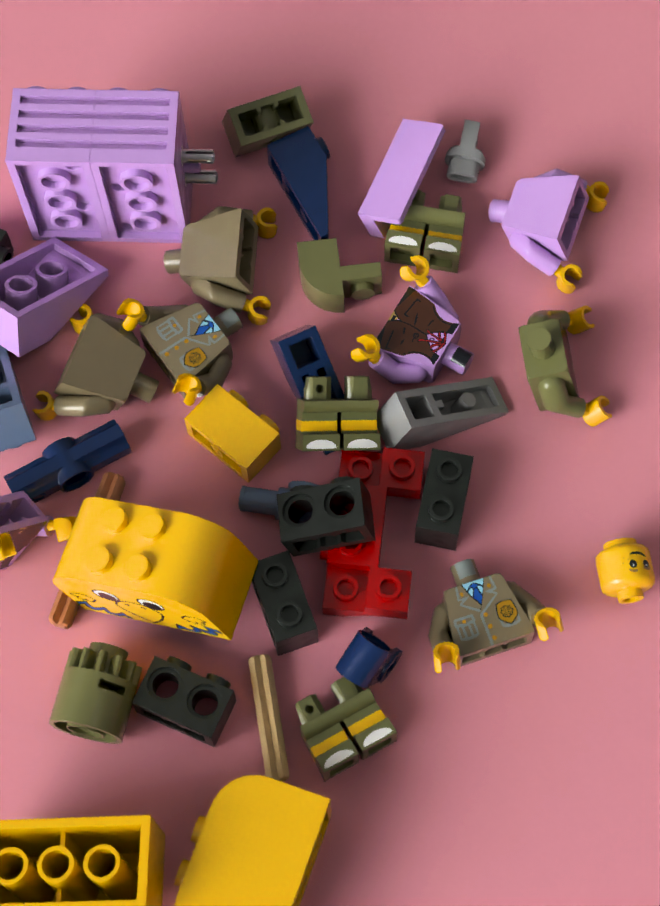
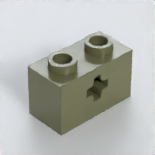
[222,86,314,158]

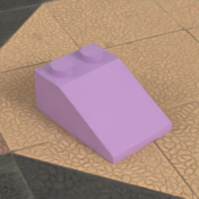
[0,237,109,358]

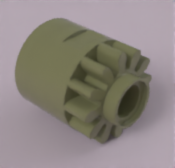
[49,642,142,744]

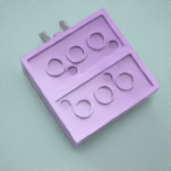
[5,86,218,243]

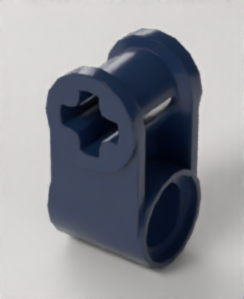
[335,627,402,688]

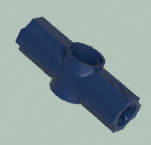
[4,419,132,503]

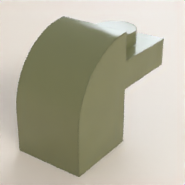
[297,238,382,313]

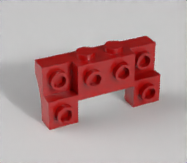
[320,447,425,620]

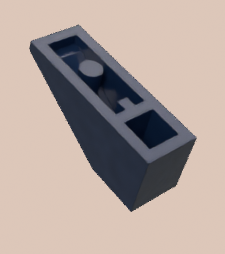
[267,126,330,240]
[270,325,344,455]

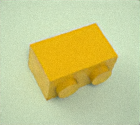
[184,384,281,483]

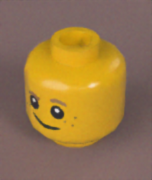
[595,538,655,604]

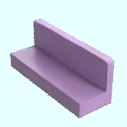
[357,119,445,238]

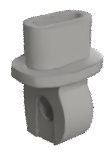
[445,120,485,183]

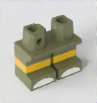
[384,190,465,273]
[295,375,381,451]
[295,677,397,782]

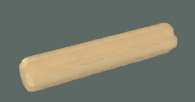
[248,654,290,782]

